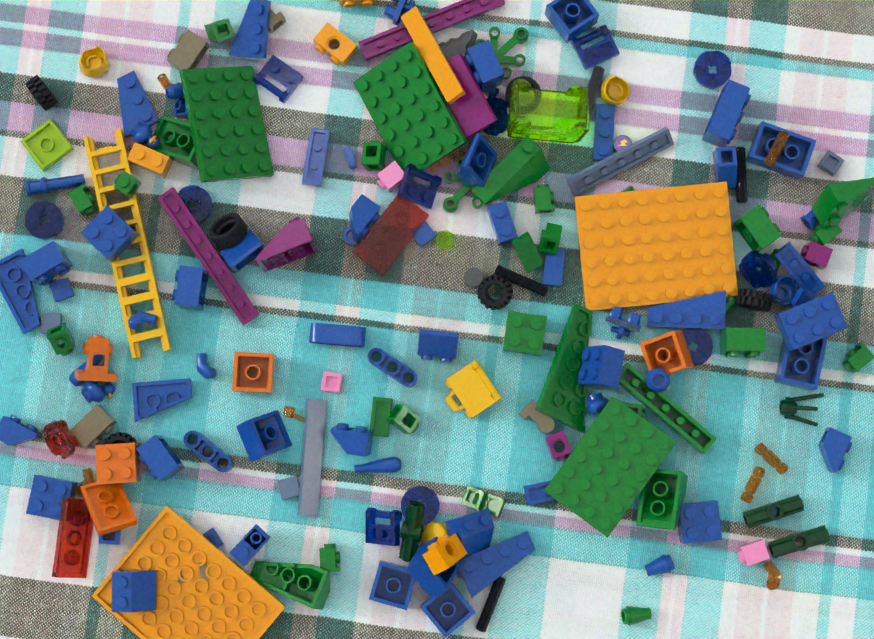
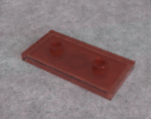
[353,193,429,276]
[52,498,94,578]

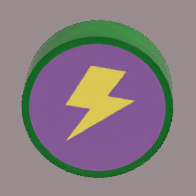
[613,135,632,152]

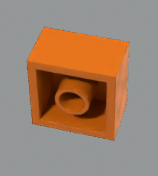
[639,330,694,375]
[232,352,276,394]
[95,442,141,485]

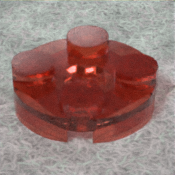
[44,420,78,459]

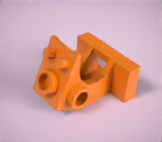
[74,335,117,382]

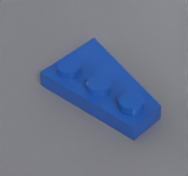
[229,0,271,59]
[117,71,159,138]
[132,378,192,422]

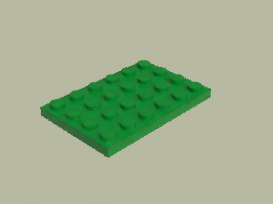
[353,42,468,181]
[180,66,274,183]
[544,396,677,538]

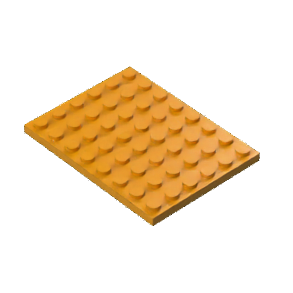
[574,182,738,311]
[92,505,286,639]

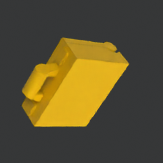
[445,360,502,419]

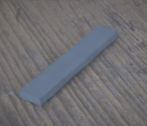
[566,127,674,196]
[297,399,327,516]

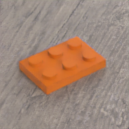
[80,481,137,536]

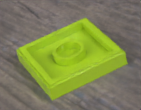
[20,118,74,171]

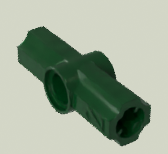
[742,495,804,528]
[399,501,425,562]
[768,525,830,558]

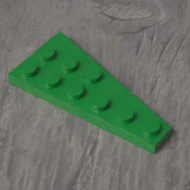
[535,304,592,433]

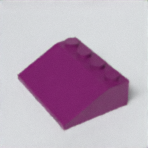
[430,53,497,147]
[255,217,318,272]

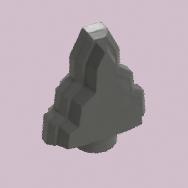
[439,30,477,61]

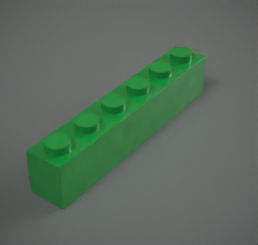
[619,363,717,454]

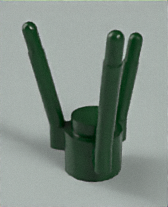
[780,393,824,426]

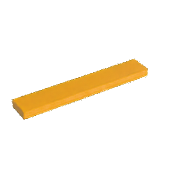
[401,6,466,104]

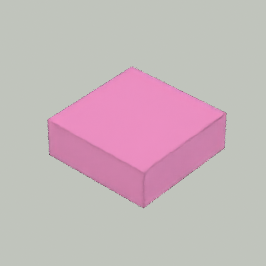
[321,371,343,393]

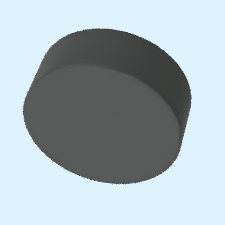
[464,268,483,287]

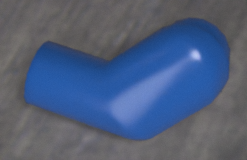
[128,311,157,330]
[197,353,216,379]

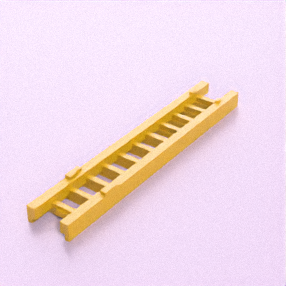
[83,128,172,359]

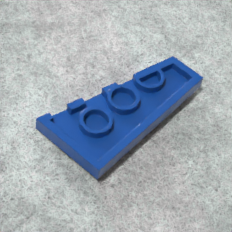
[0,249,41,334]
[647,291,726,329]
[458,531,535,598]

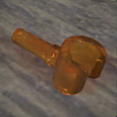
[283,406,305,423]

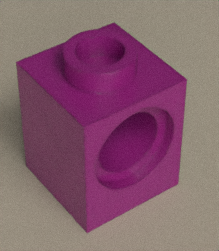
[800,241,833,270]
[544,431,572,462]

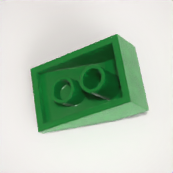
[148,115,198,169]
[812,178,874,226]
[636,469,688,530]

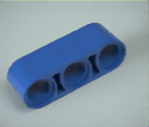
[309,323,366,347]
[368,348,417,387]
[184,431,234,472]

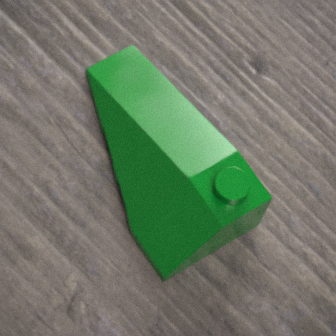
[471,135,550,205]
[250,561,330,610]

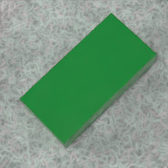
[511,232,544,273]
[370,397,392,437]

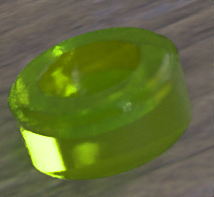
[435,230,454,250]

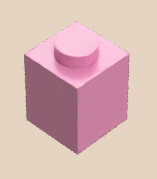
[376,161,407,192]
[737,539,770,566]

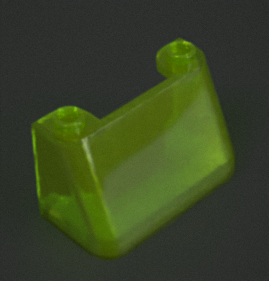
[507,79,590,143]

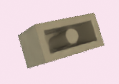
[167,29,210,71]
[69,404,117,449]

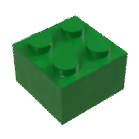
[733,205,781,254]
[502,311,547,356]
[720,327,766,358]

